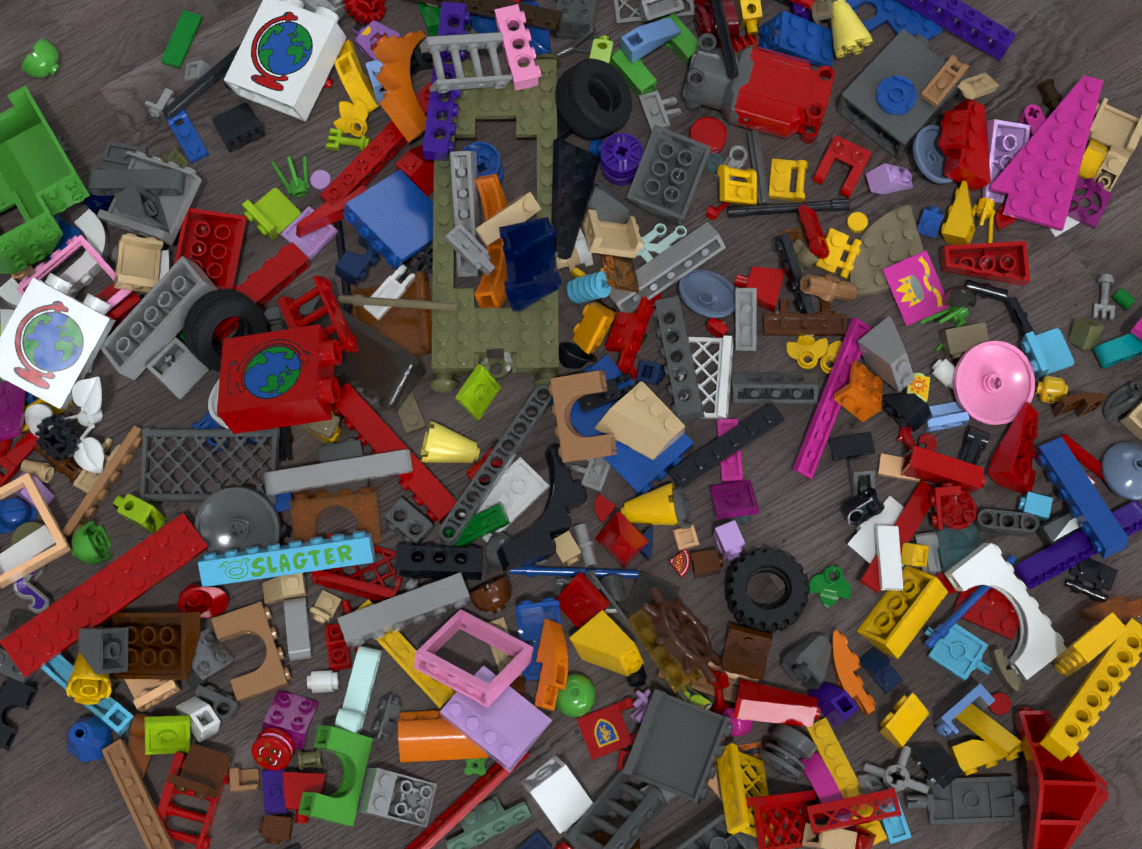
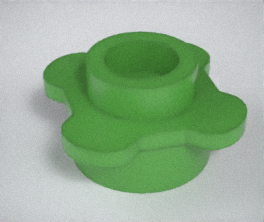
[464,758,487,776]

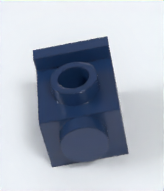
[636,360,665,386]

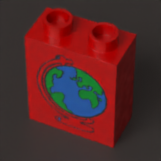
[217,324,342,434]

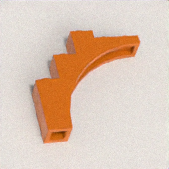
[372,30,427,142]
[474,174,518,308]

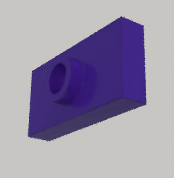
[262,769,288,816]

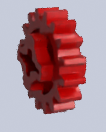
[343,0,387,25]

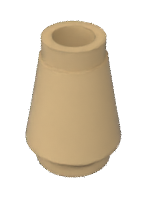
[20,459,54,483]

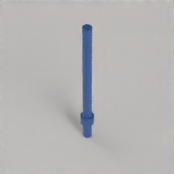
[924,555,1017,649]
[510,564,638,579]

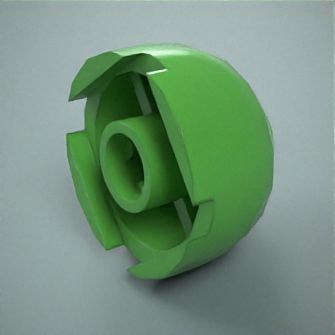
[21,38,60,79]
[71,521,112,565]
[555,673,596,718]

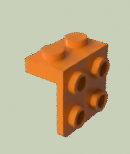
[834,360,883,422]

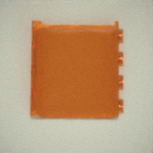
[349,270,432,367]

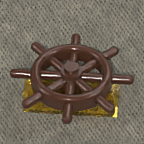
[627,587,722,693]

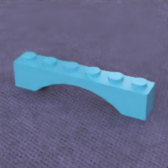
[40,654,134,737]

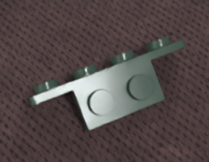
[445,795,531,849]

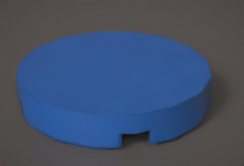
[875,75,917,115]

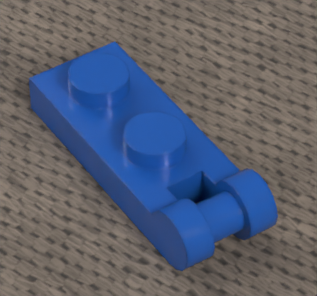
[165,109,209,164]

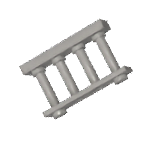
[420,32,513,93]

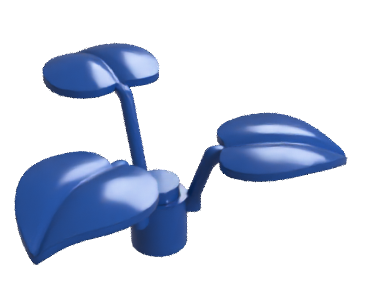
[470,0,552,54]

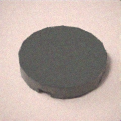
[673,486,692,529]

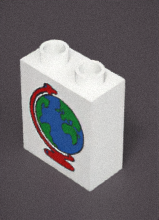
[224,0,347,122]
[0,273,116,409]

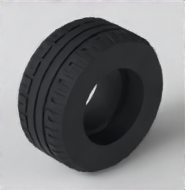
[555,58,632,140]
[183,288,268,372]

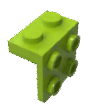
[242,188,301,241]

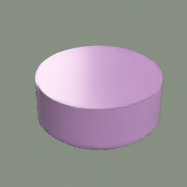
[310,170,331,192]

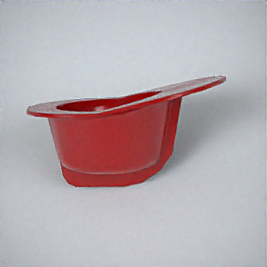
[177,584,228,618]

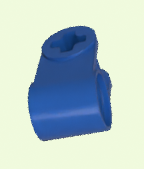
[191,412,230,452]

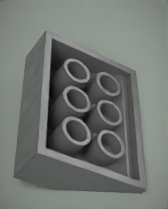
[626,124,711,226]

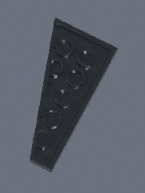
[551,138,600,260]

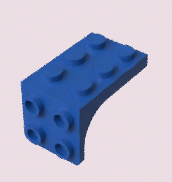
[758,11,834,67]
[515,598,561,682]

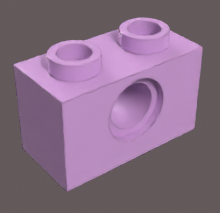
[712,520,745,561]

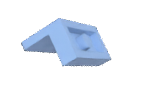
[923,401,970,433]

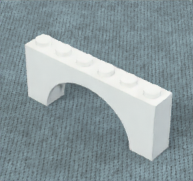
[944,543,1067,680]

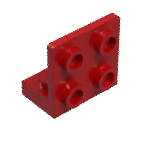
[95,282,141,332]

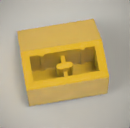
[878,693,929,749]

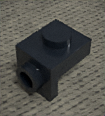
[410,48,433,75]

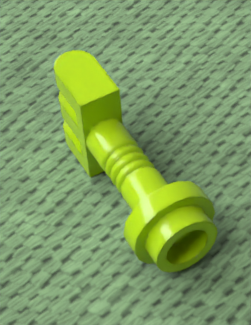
[325,128,372,151]

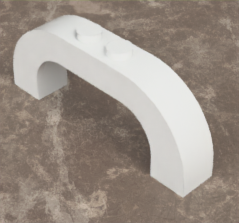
[0,209,110,309]

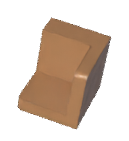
[229,768,260,793]

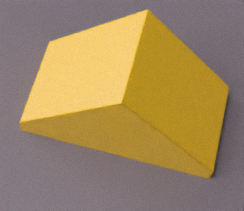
[1078,139,1109,180]

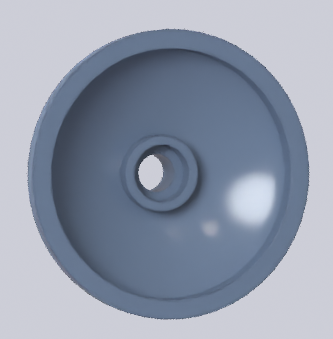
[913,125,953,184]
[678,269,736,318]
[1101,442,1142,501]

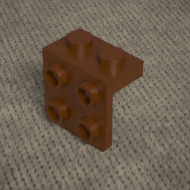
[721,624,773,680]
[167,744,231,800]

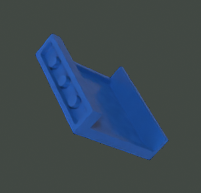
[343,170,455,270]

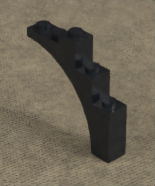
[496,444,587,572]

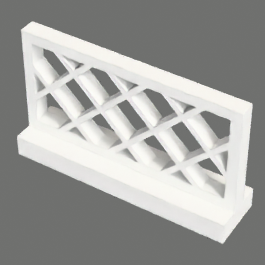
[677,336,734,420]

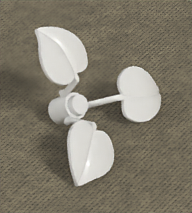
[24,376,104,473]

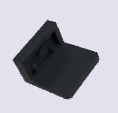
[212,103,265,153]

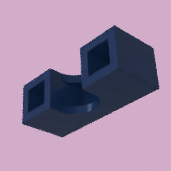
[335,234,380,287]

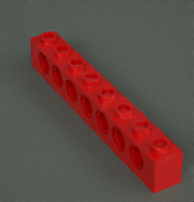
[320,82,431,206]

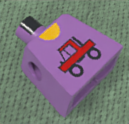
[352,21,401,62]

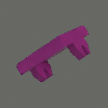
[1067,177,1113,229]

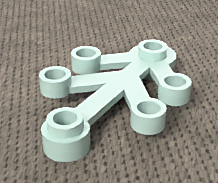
[636,223,687,263]

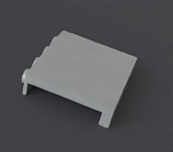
[96,151,202,246]

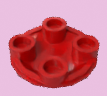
[940,490,977,530]

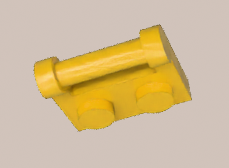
[768,158,808,202]
[717,164,757,205]

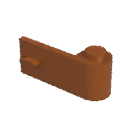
[127,713,153,780]

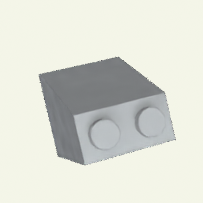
[858,316,915,392]

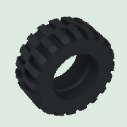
[725,548,810,634]

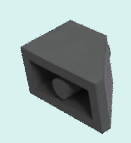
[849,458,875,498]

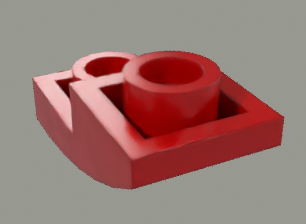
[325,623,352,671]

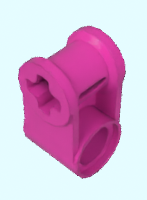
[1020,104,1046,140]

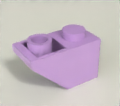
[866,163,913,195]

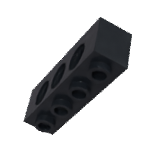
[395,543,483,580]

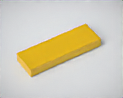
[955,703,1022,757]

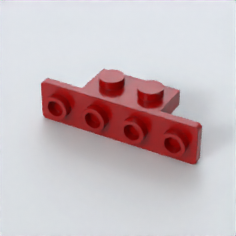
[605,297,653,375]

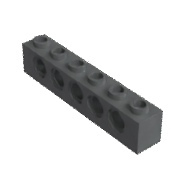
[653,295,705,422]

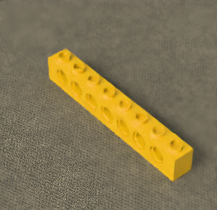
[1040,618,1142,761]

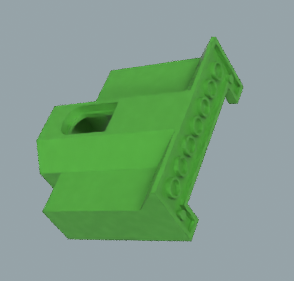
[0,85,90,274]

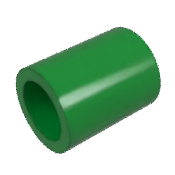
[1112,287,1136,310]

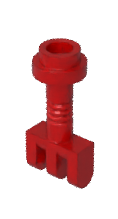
[707,668,730,715]

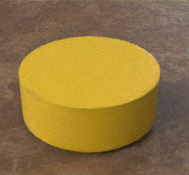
[847,212,868,234]

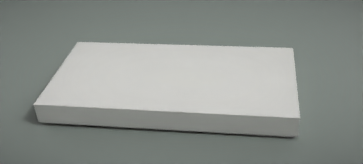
[459,457,549,543]

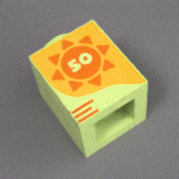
[904,373,930,402]

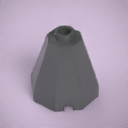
[582,181,632,224]
[781,634,832,690]

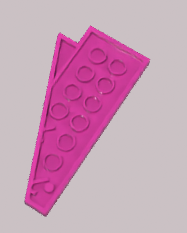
[989,75,1104,231]

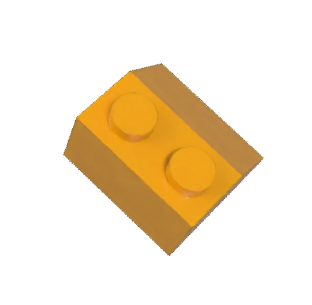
[572,301,617,354]

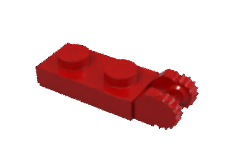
[798,204,830,259]

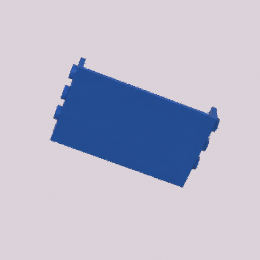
[551,354,694,497]

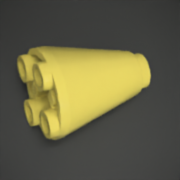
[831,0,874,59]

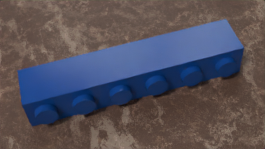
[1036,437,1129,559]

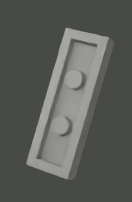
[736,288,757,351]

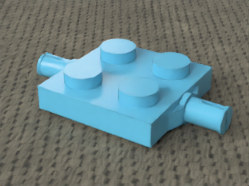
[924,624,992,682]

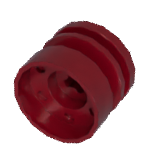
[695,0,739,42]

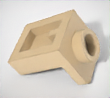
[309,590,343,624]

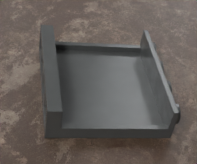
[623,689,733,804]

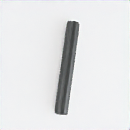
[747,130,769,205]

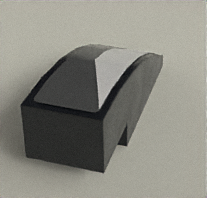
[1036,511,1081,548]

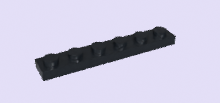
[668,402,785,488]

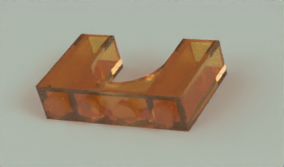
[290,486,382,544]

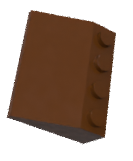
[112,612,200,680]

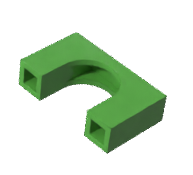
[611,13,698,98]
[298,725,373,826]

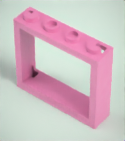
[17,235,133,314]
[414,609,533,708]

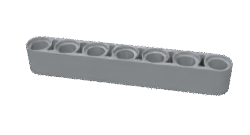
[263,450,413,495]

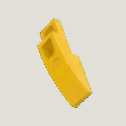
[334,40,379,113]

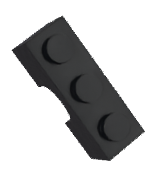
[0,678,38,751]

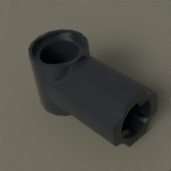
[958,426,991,466]

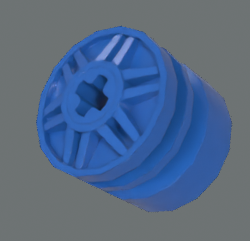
[462,141,505,184]

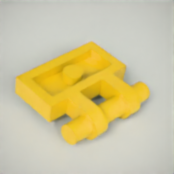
[814,228,862,279]

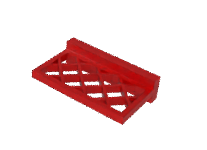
[311,533,403,602]
[746,790,816,849]

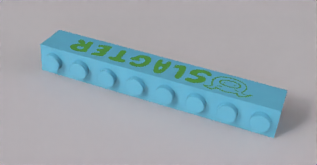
[198,530,375,587]

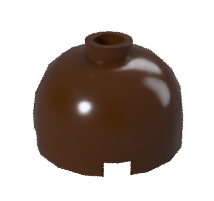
[468,574,512,614]

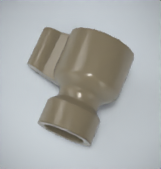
[793,238,820,274]

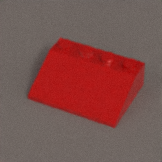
[174,208,247,290]

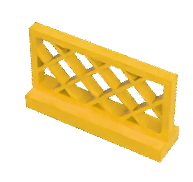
[717,743,774,842]

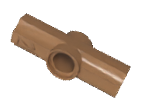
[800,274,857,302]

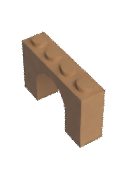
[549,370,617,463]
[211,602,292,704]

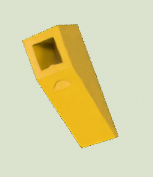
[941,181,975,245]
[948,740,1023,776]

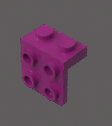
[262,690,318,750]

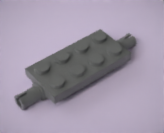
[905,776,1030,825]

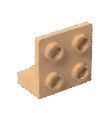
[125,679,181,712]

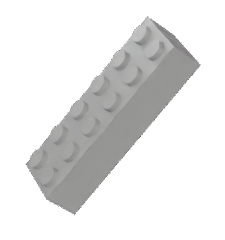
[100,256,217,380]

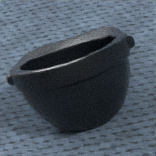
[559,342,597,369]

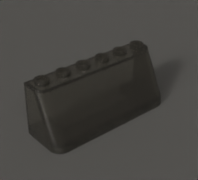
[308,297,426,412]

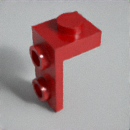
[929,483,962,532]

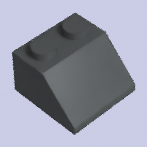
[114,183,169,232]
[78,627,129,674]

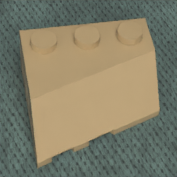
[594,381,685,460]

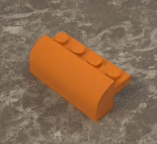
[398,710,489,762]

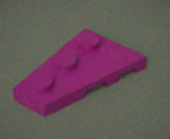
[0,381,28,441]

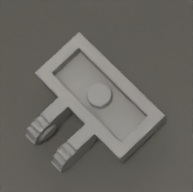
[639,90,682,132]
[569,457,611,493]

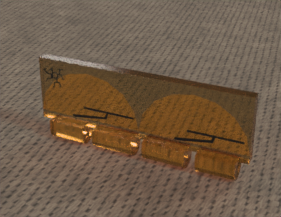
[601,254,640,293]

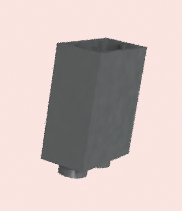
[836,29,966,161]

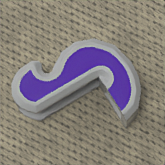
[13,566,53,615]

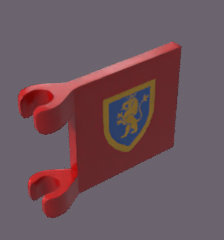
[577,698,638,760]

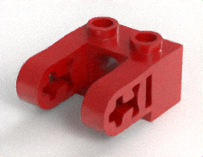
[813,135,872,198]

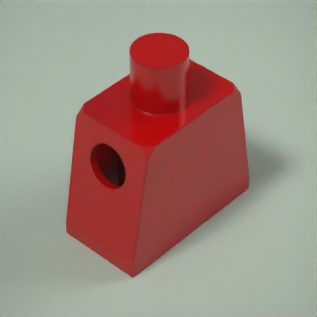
[734,266,785,313]
[283,772,328,824]

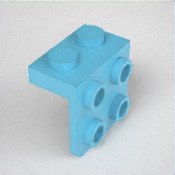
[1020,328,1074,379]

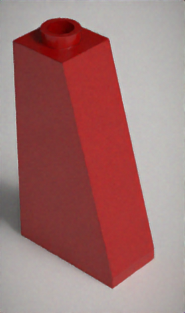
[901,446,986,493]
[733,679,821,727]

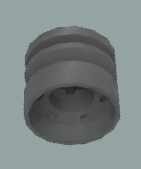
[758,723,817,780]

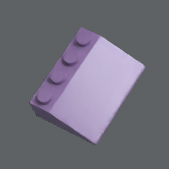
[440,666,552,773]

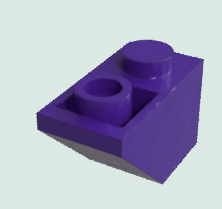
[808,682,860,729]

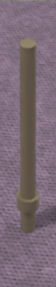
[338,294,458,311]

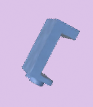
[934,683,995,740]

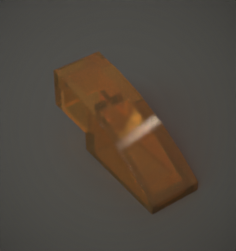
[1078,595,1142,622]

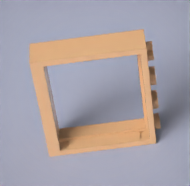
[0,473,72,589]

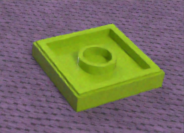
[455,364,501,421]
[145,715,190,755]

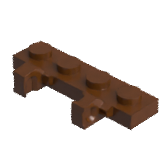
[763,299,847,336]

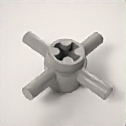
[863,746,930,811]

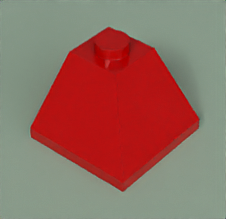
[395,145,434,197]
[595,511,649,569]

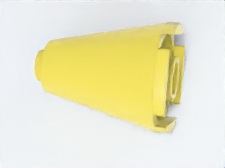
[420,421,480,463]

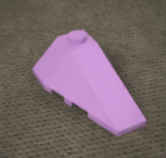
[982,119,1031,203]

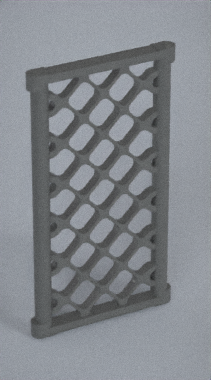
[139,427,280,505]

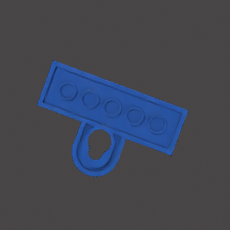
[846,0,943,41]

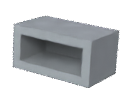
[637,0,685,23]

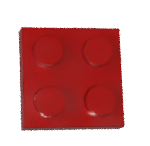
[555,572,610,629]

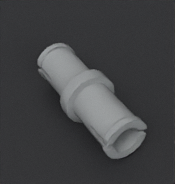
[573,523,598,568]

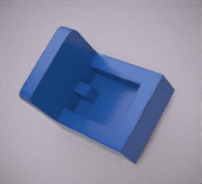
[917,205,944,239]

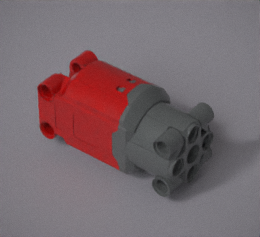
[682,33,835,144]

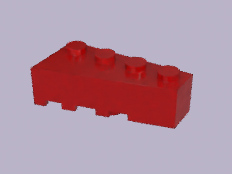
[943,99,991,191]
[939,241,1030,287]

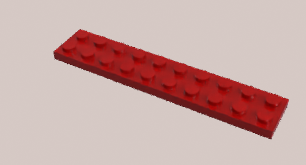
[0,513,209,678]

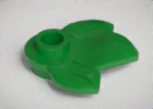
[808,566,851,608]

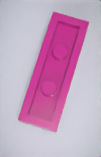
[716,419,743,483]

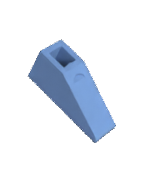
[620,17,681,64]

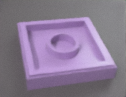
[280,207,338,261]

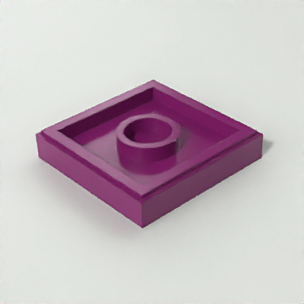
[709,480,759,520]

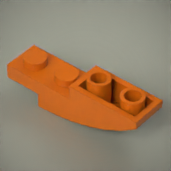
[534,619,568,711]
[830,630,876,717]

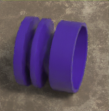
[600,133,643,186]

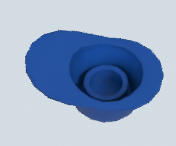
[0,497,37,534]

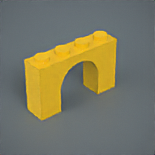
[1052,612,1128,677]

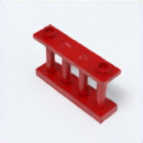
[277,275,359,353]
[157,752,230,849]

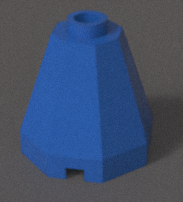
[66,716,113,763]

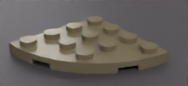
[849,205,924,298]

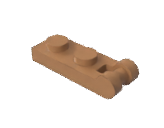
[920,55,970,108]

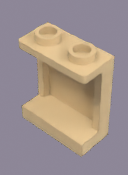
[1088,98,1142,158]
[582,209,643,258]
[114,233,164,293]

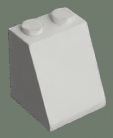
[520,755,593,834]

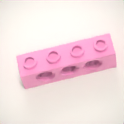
[494,4,541,91]

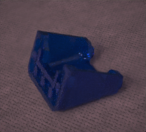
[499,217,562,312]

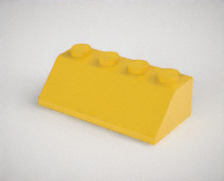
[857,565,948,659]

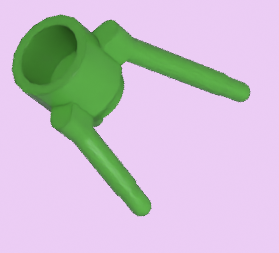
[271,156,310,198]
[920,303,969,351]

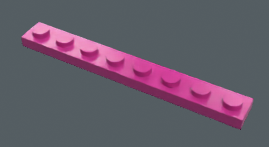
[792,318,872,479]

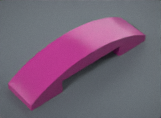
[800,752,856,832]

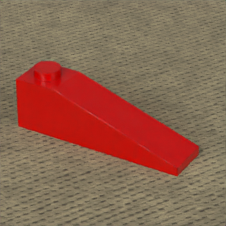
[988,402,1039,494]

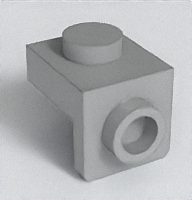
[144,88,176,119]

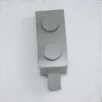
[444,223,496,276]

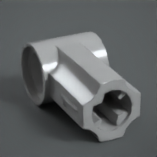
[714,146,747,184]
[913,531,941,575]

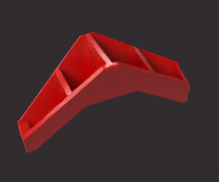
[1013,708,1109,849]

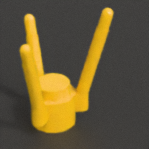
[973,198,995,243]

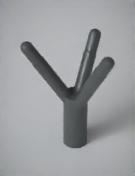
[556,29,593,58]

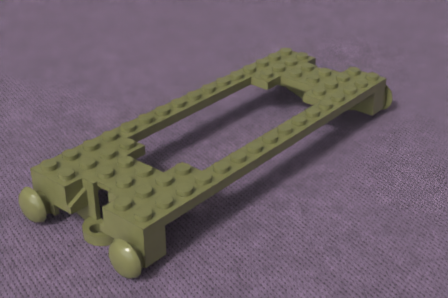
[428,53,561,393]

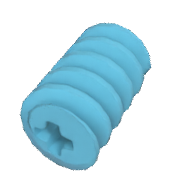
[567,271,612,304]

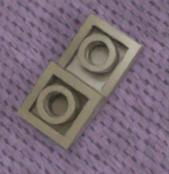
[989,649,1021,694]

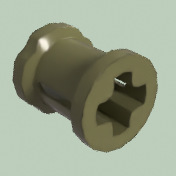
[298,749,323,770]

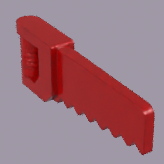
[0,430,39,487]

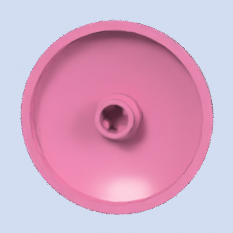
[953,341,1035,425]

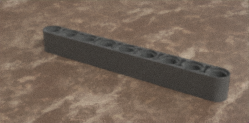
[439,385,553,546]

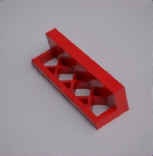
[807,788,902,834]

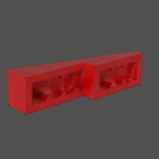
[296,185,368,238]

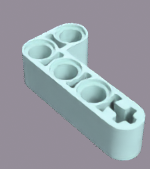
[335,646,382,734]

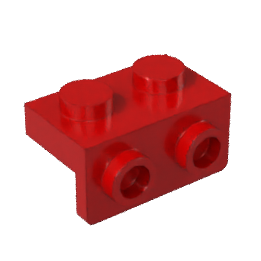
[938,109,971,156]

